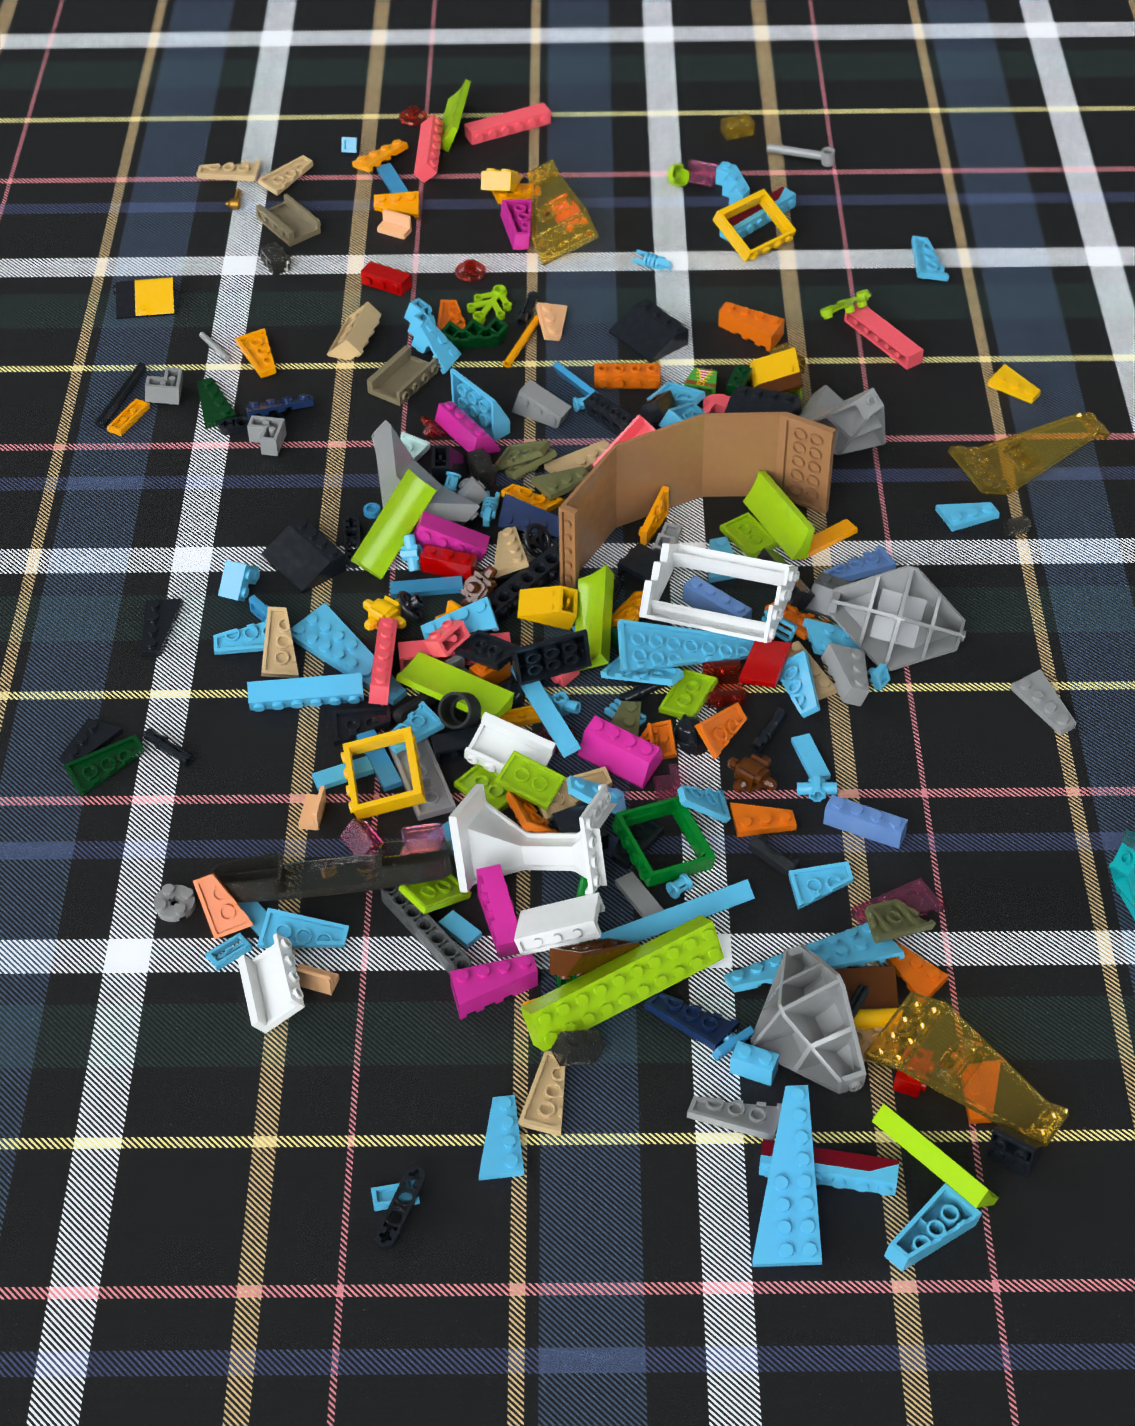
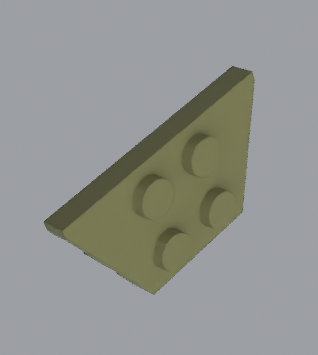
[864,899,936,944]

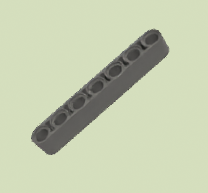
[380,878,472,974]

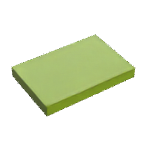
[719,512,779,558]
[658,668,718,719]
[495,750,566,811]
[454,764,509,812]
[398,869,472,914]

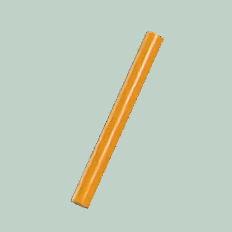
[503,315,540,368]

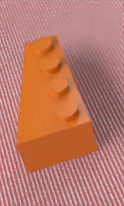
[718,302,785,353]

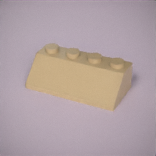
[326,302,382,360]

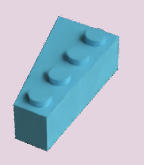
[884,1183,982,1271]

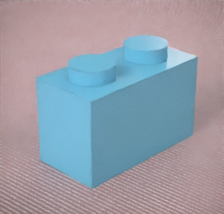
[729,1041,779,1086]

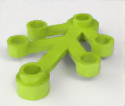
[467,285,512,325]
[820,289,872,319]

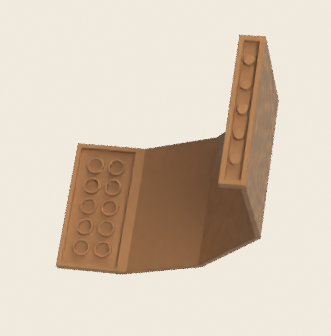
[559,412,836,590]

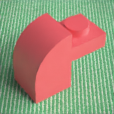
[702,394,731,413]

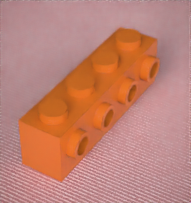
[594,363,661,389]

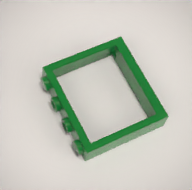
[612,796,716,887]

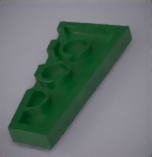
[197,377,237,429]
[64,734,144,797]

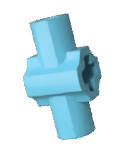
[400,534,423,571]
[548,691,581,717]
[797,776,837,802]

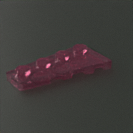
[851,878,944,925]

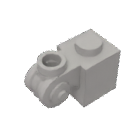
[457,476,488,505]

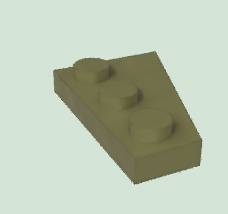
[493,440,551,471]
[505,448,557,480]
[530,466,589,501]
[610,701,641,737]

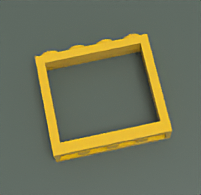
[713,189,797,262]
[341,726,427,820]

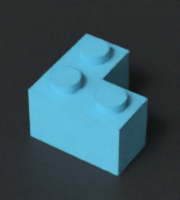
[218,560,260,601]

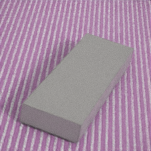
[615,872,664,918]

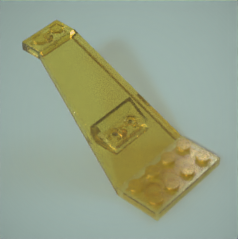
[526,159,599,266]
[948,412,1110,495]
[864,992,1069,1147]

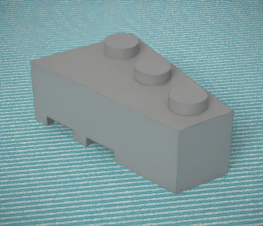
[512,380,571,428]
[821,643,870,707]

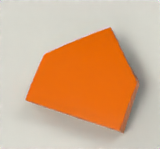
[640,719,678,759]

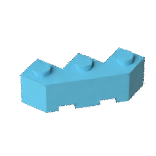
[715,161,750,205]
[404,298,436,354]

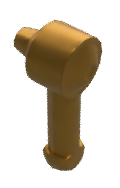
[225,189,242,210]

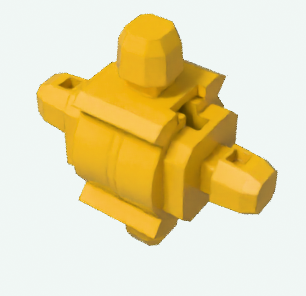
[363,595,406,631]

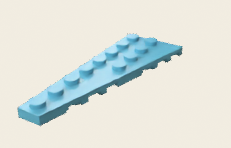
[290,603,407,706]
[617,619,755,672]
[724,922,904,993]
[752,1085,822,1267]

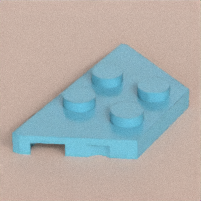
[802,617,861,655]

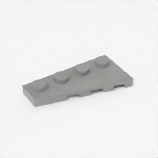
[1011,669,1076,736]
[687,1096,782,1141]

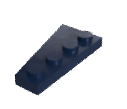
[246,394,314,419]

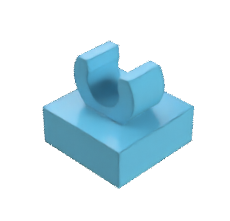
[342,137,357,153]
[867,663,891,690]

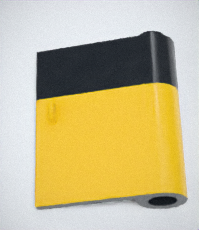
[113,277,175,319]

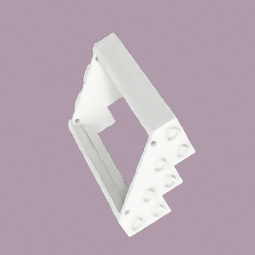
[639,542,800,643]

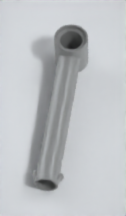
[766,143,835,167]

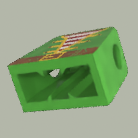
[684,366,717,397]

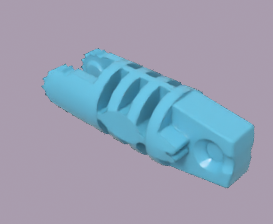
[632,249,673,270]
[480,491,501,527]

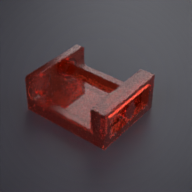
[702,660,746,708]

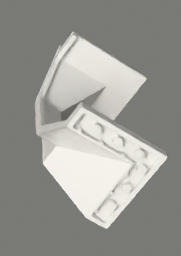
[448,784,617,895]

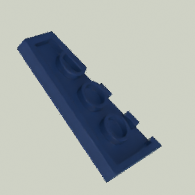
[497,493,559,539]
[644,992,740,1051]

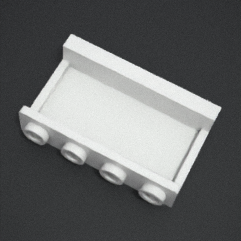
[464,712,556,774]
[514,892,605,956]
[238,933,305,1034]

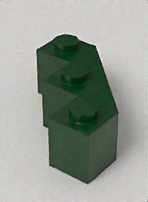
[441,317,508,350]

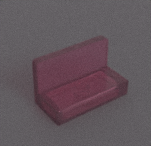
[688,159,718,187]
[653,763,681,802]
[340,818,387,862]
[400,823,446,855]

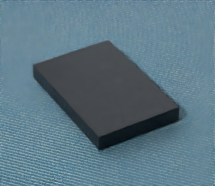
[454,630,521,671]

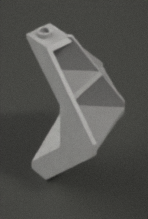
[800,385,886,455]
[371,420,480,526]
[828,565,966,671]
[750,944,867,1094]

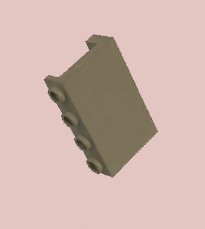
[255,193,321,247]
[367,345,439,406]

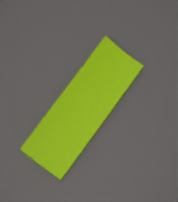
[440,79,471,152]
[350,469,437,580]
[743,470,815,560]
[575,564,614,671]
[396,651,514,719]
[872,1103,999,1208]

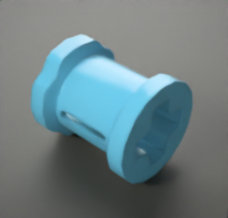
[572,394,590,412]
[444,471,461,493]
[666,873,693,899]

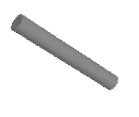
[199,332,230,361]

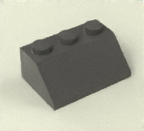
[805,572,852,620]

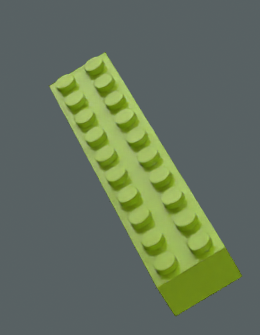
[520,915,724,1052]

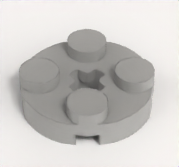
[154,884,196,922]

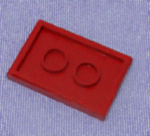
[739,640,792,688]

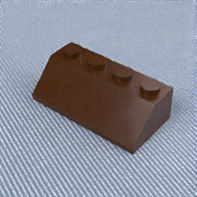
[550,938,639,979]

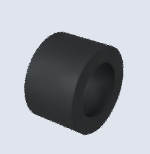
[438,692,481,729]

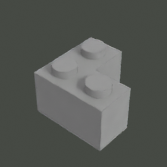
[145,367,182,405]
[247,415,287,456]

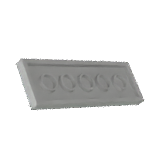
[388,738,456,821]

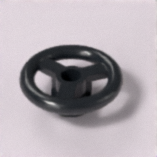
[524,523,551,558]
[397,591,424,622]

